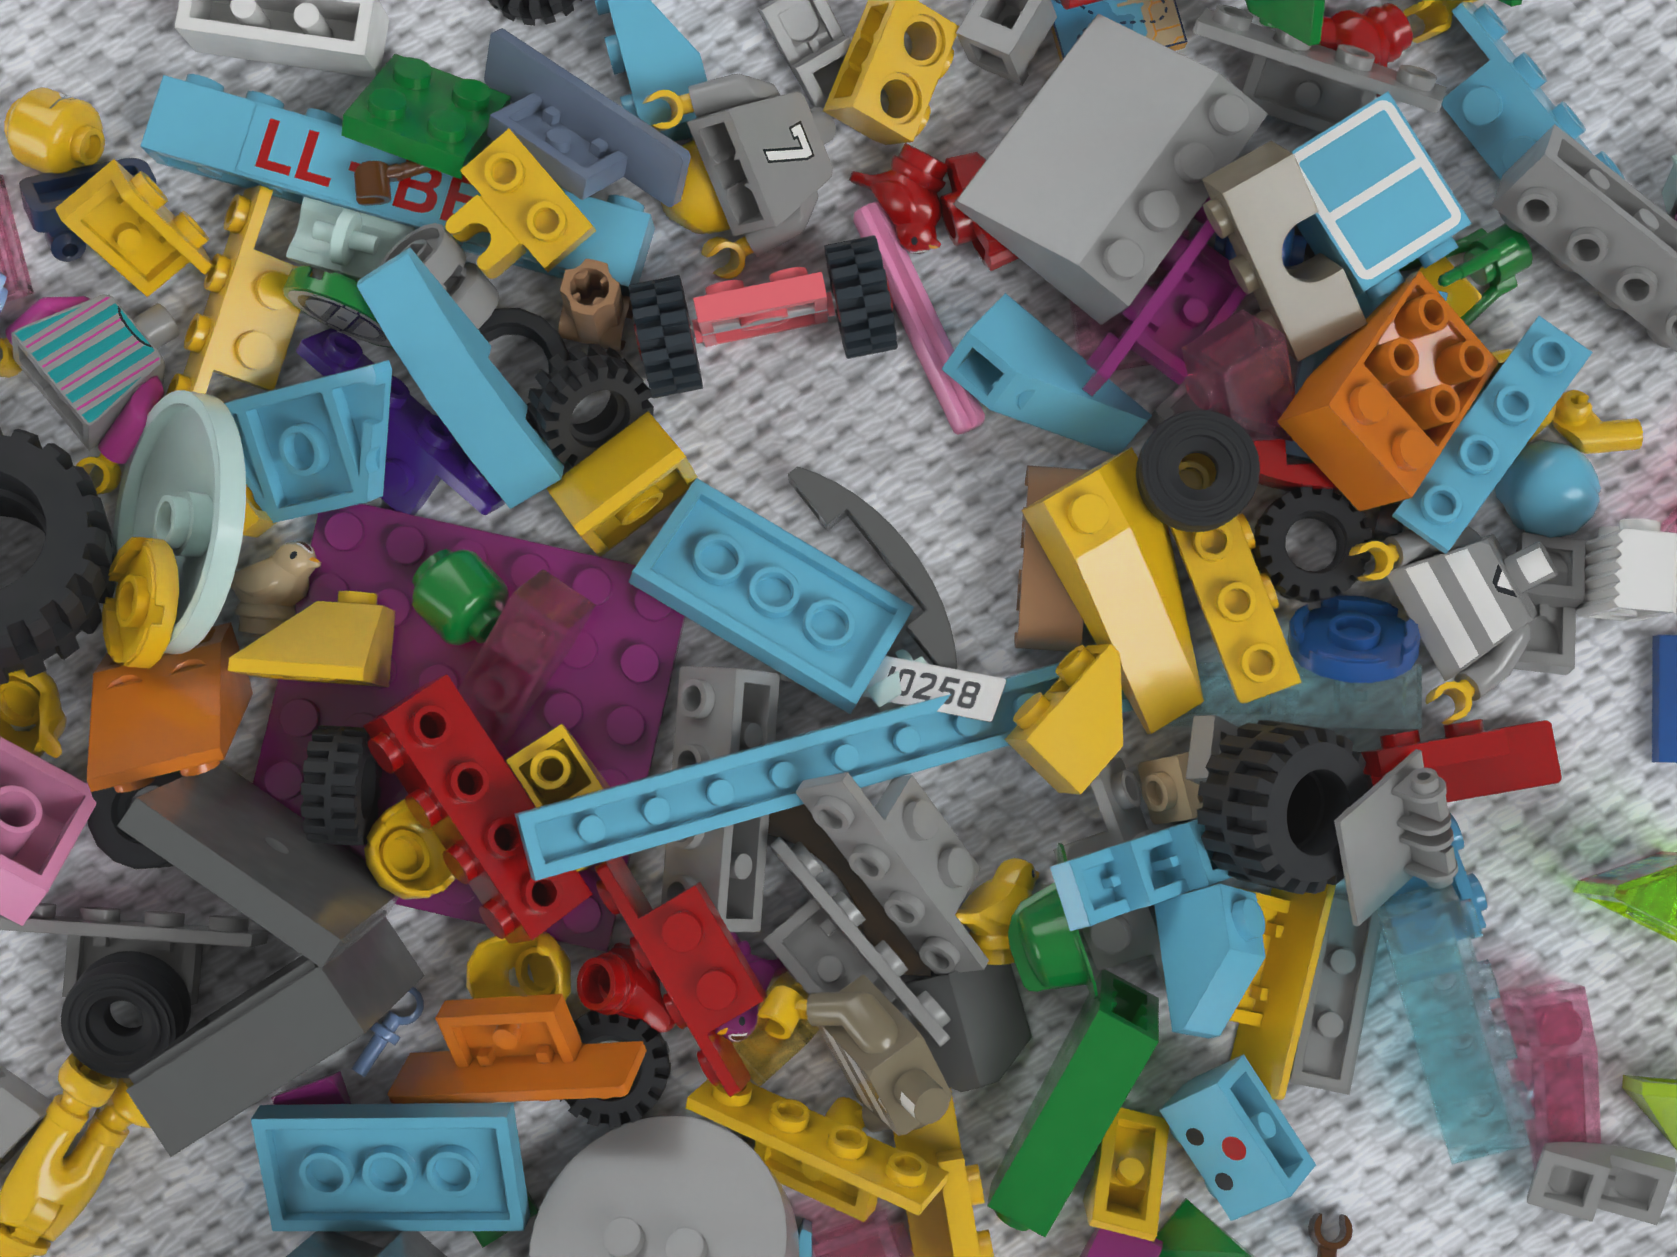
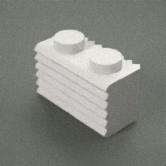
[1576,519,1677,622]

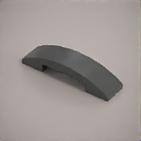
[788,466,957,669]

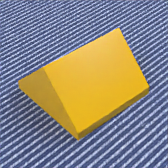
[546,411,698,557]

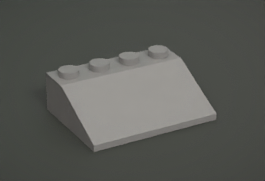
[953,14,1268,325]

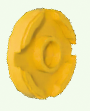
[102,537,179,669]

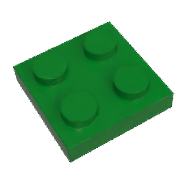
[341,54,511,179]

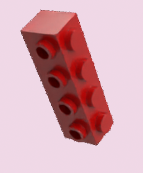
[363,674,593,944]

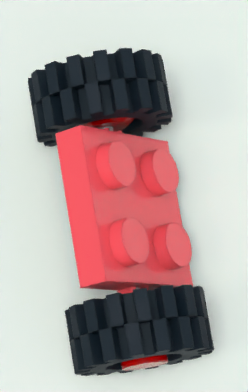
[629,235,898,399]

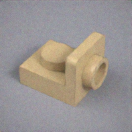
[1138,751,1203,825]

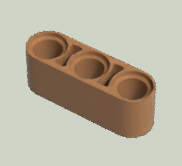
[1014,465,1090,652]

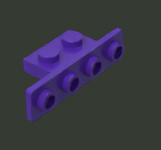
[296,328,506,515]

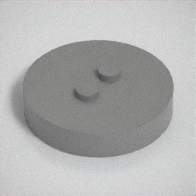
[529,1116,799,1257]

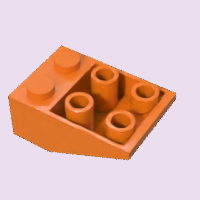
[1277,271,1499,512]
[86,622,253,793]

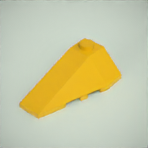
[1021,447,1204,734]

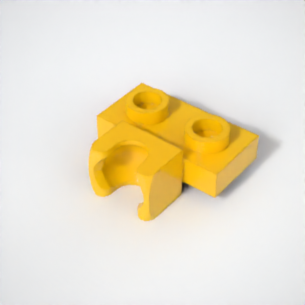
[445,128,596,279]

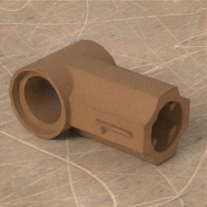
[558,258,633,353]

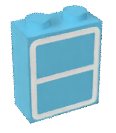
[1292,91,1472,302]

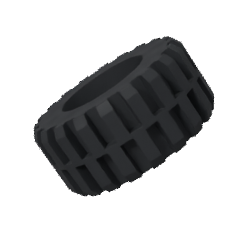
[0,428,117,684]

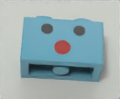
[1159,1054,1316,1221]

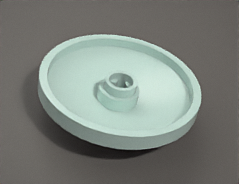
[113,390,246,654]

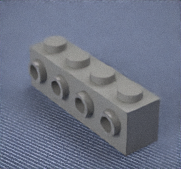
[1492,124,1677,352]
[661,666,780,932]

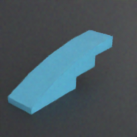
[357,247,564,509]
[1050,818,1232,931]

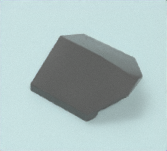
[892,964,1032,1092]

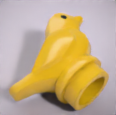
[955,858,1039,965]

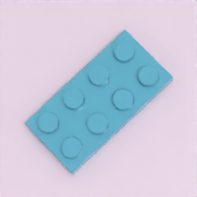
[629,478,914,715]
[251,1103,530,1231]

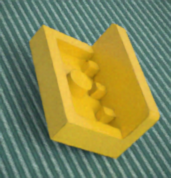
[55,159,214,298]

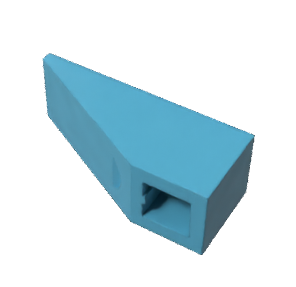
[594,0,707,142]
[942,293,1152,455]

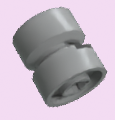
[379,223,499,329]

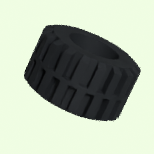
[1197,720,1373,894]

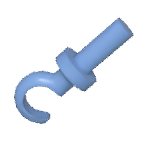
[351,987,424,1077]

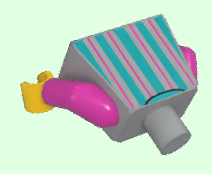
[0,294,180,495]

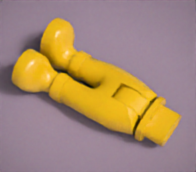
[0,1053,151,1257]

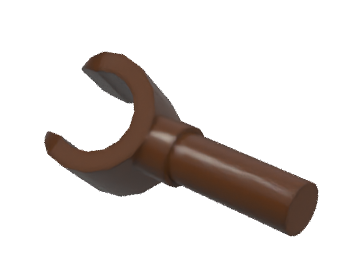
[354,161,434,206]
[1308,1213,1353,1257]

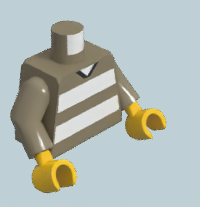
[757,974,952,1136]

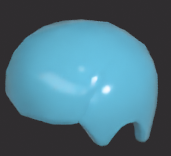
[1495,440,1601,538]

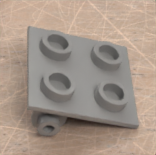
[1334,749,1458,927]

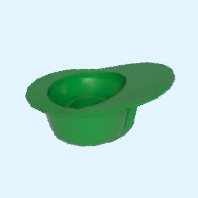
[1008,843,1098,999]

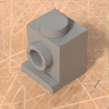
[956,0,1057,86]

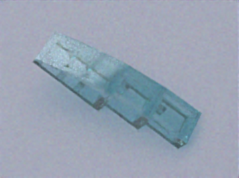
[1164,662,1422,730]

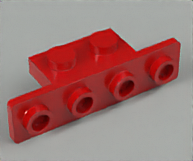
[1361,719,1562,802]
[595,856,767,1097]

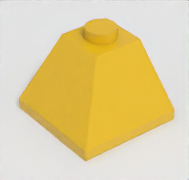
[228,591,395,687]

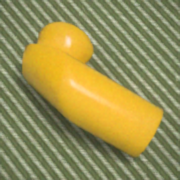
[1552,390,1643,454]

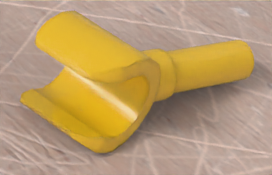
[1403,0,1477,43]

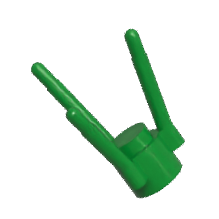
[1399,223,1533,326]

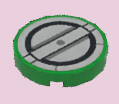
[283,265,393,348]

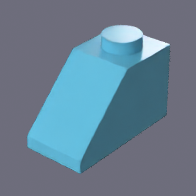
[1154,884,1266,1039]

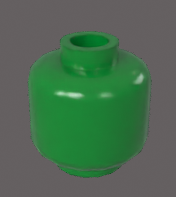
[412,549,509,645]

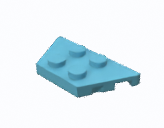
[224,360,392,523]

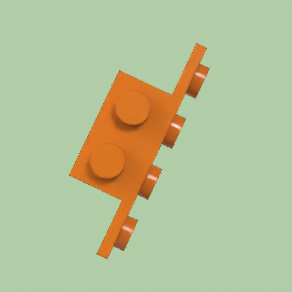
[387,994,647,1104]

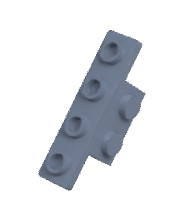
[484,28,691,207]

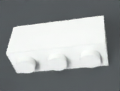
[174,0,389,78]

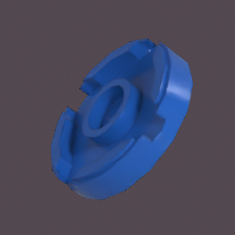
[1288,595,1421,683]

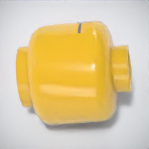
[4,87,105,174]

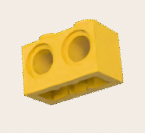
[823,0,960,145]

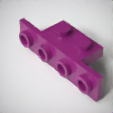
[1082,196,1247,396]

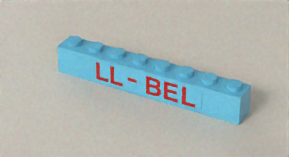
[140,74,655,296]

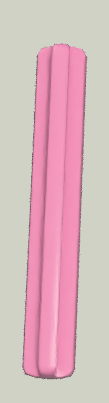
[854,201,985,435]

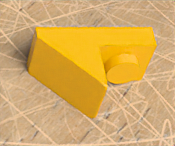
[1083,1107,1169,1242]

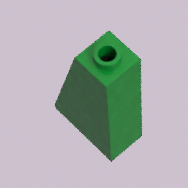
[987,969,1159,1237]

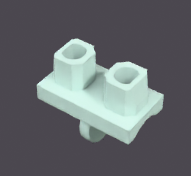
[286,197,415,280]

